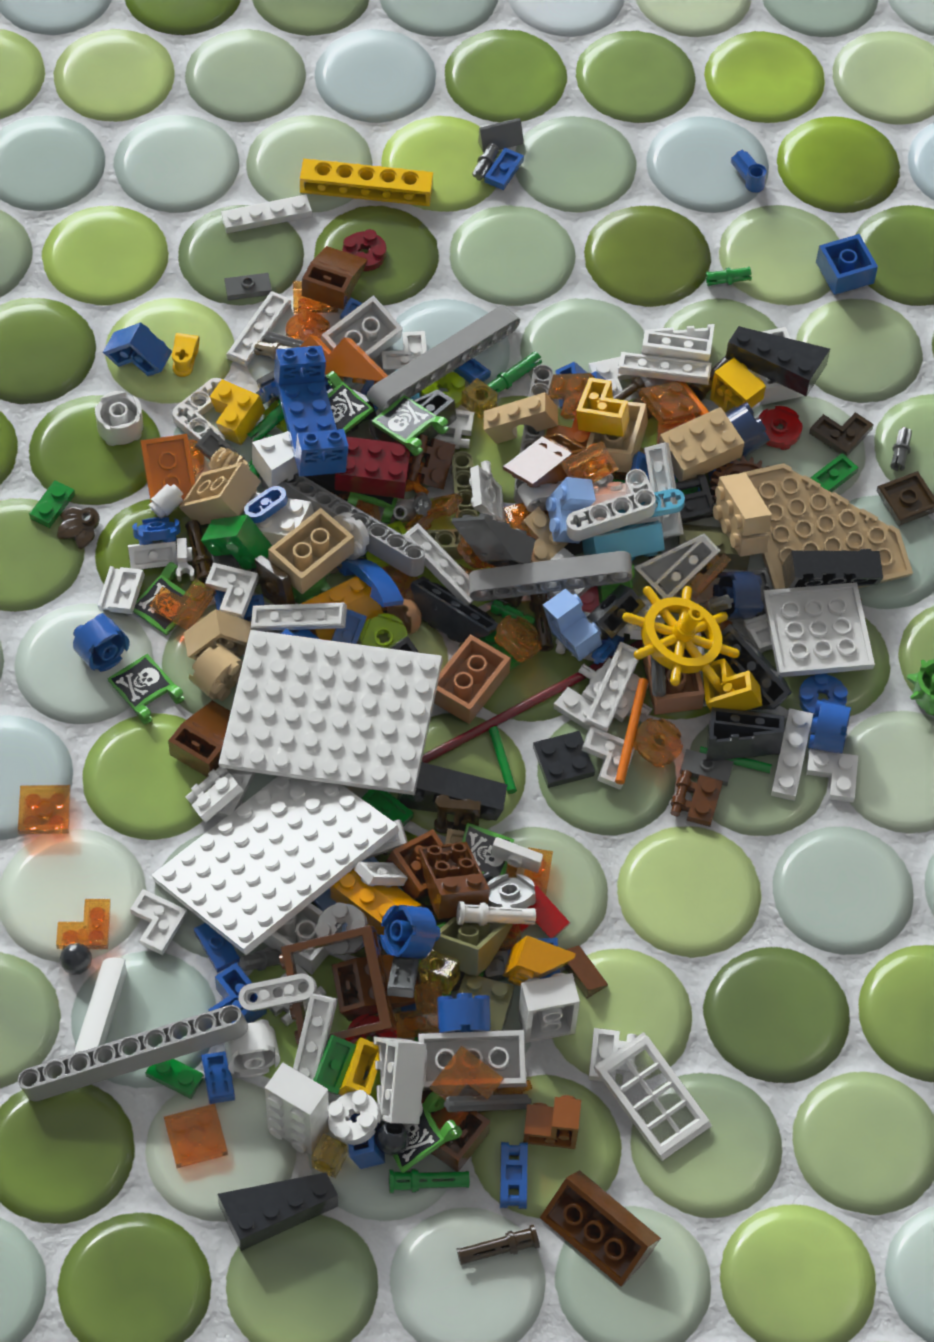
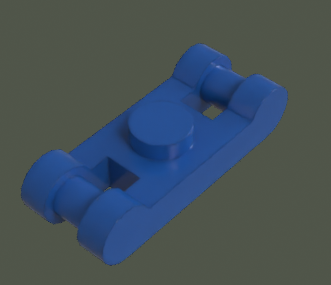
[500,1142,528,1209]

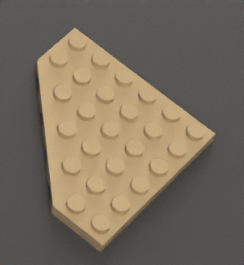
[739,463,913,589]

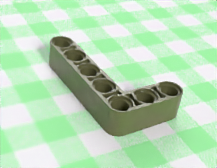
[425,451,478,560]

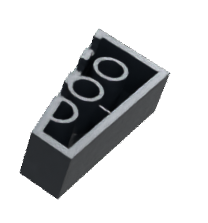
[217,1172,338,1251]

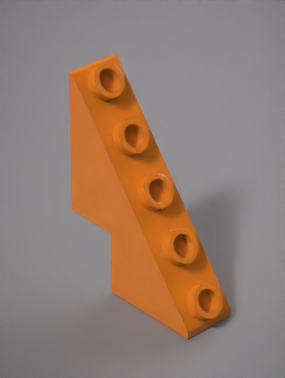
[300,335,388,384]

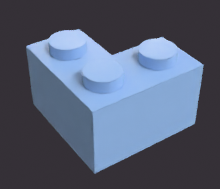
[546,477,596,543]
[543,589,602,661]

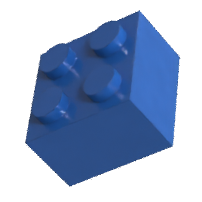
[816,234,878,295]

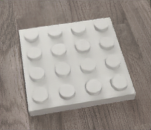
[762,582,875,677]

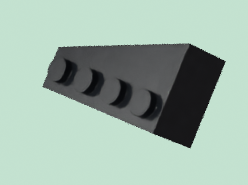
[725,326,830,397]
[782,549,883,588]
[397,762,507,821]

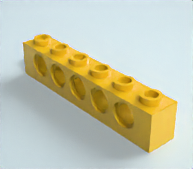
[300,158,433,207]

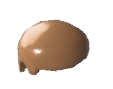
[387,599,422,635]

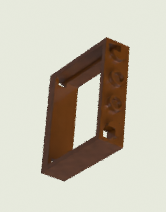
[279,925,397,1045]

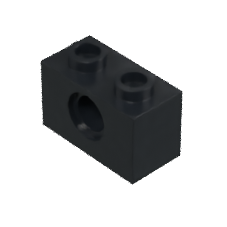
[587,584,646,639]

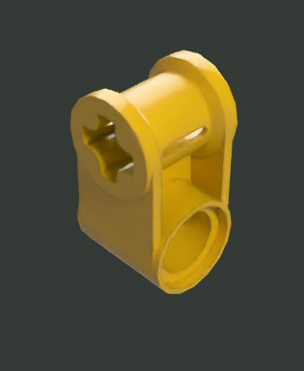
[172,333,200,377]

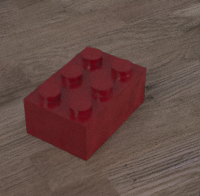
[335,437,411,499]

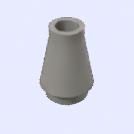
[393,499,417,523]

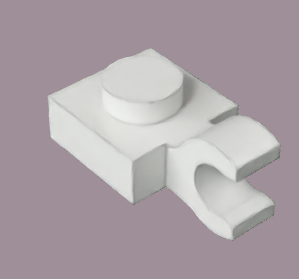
[176,538,195,581]

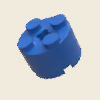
[73,613,130,672]
[808,700,851,754]
[380,905,441,959]
[437,993,491,1033]

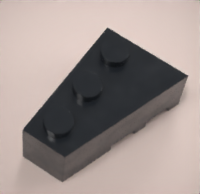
[706,707,785,761]

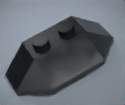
[410,576,500,643]
[714,624,792,710]

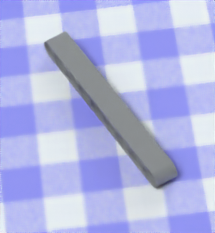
[366,305,520,412]
[261,472,425,577]
[18,1005,248,1101]

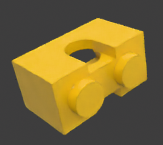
[338,1038,380,1096]

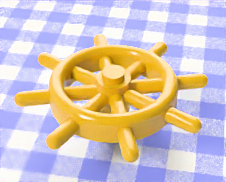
[622,586,740,686]

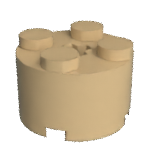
[189,643,243,701]

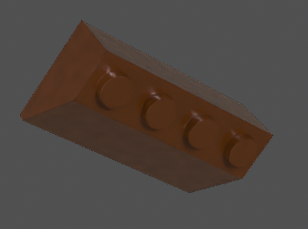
[540,1170,661,1287]

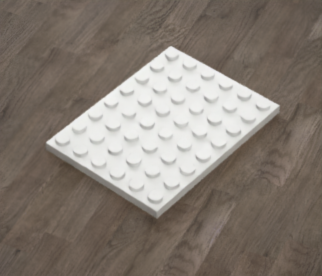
[219,630,443,795]
[152,776,399,955]

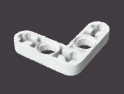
[173,378,225,442]

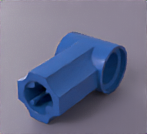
[731,149,767,193]

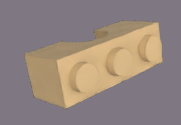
[484,392,558,444]

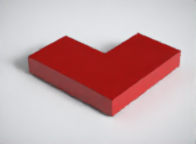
[510,885,570,938]

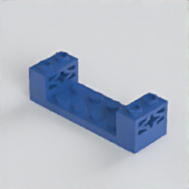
[274,345,349,477]

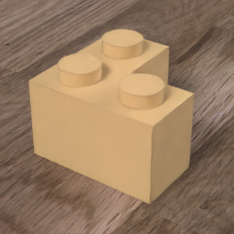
[183,609,252,660]

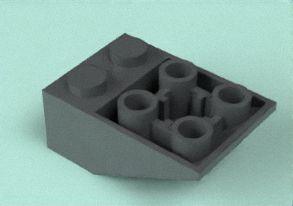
[452,513,535,567]

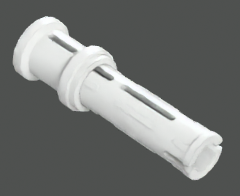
[457,901,536,926]

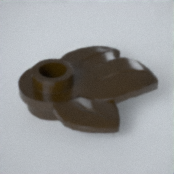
[57,507,100,549]

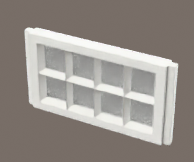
[594,1032,712,1161]

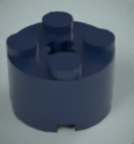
[727,402,770,457]
[713,571,764,620]

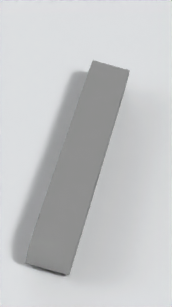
[514,365,553,506]
[469,551,632,601]

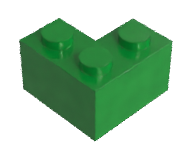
[201,514,273,570]

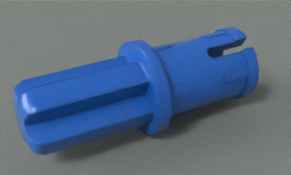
[591,634,625,664]

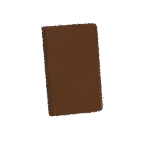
[563,945,608,998]

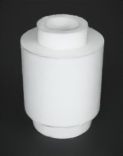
[148,484,183,519]

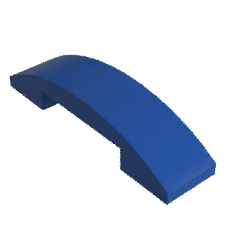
[337,558,404,607]

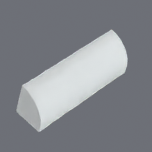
[74,958,127,1054]

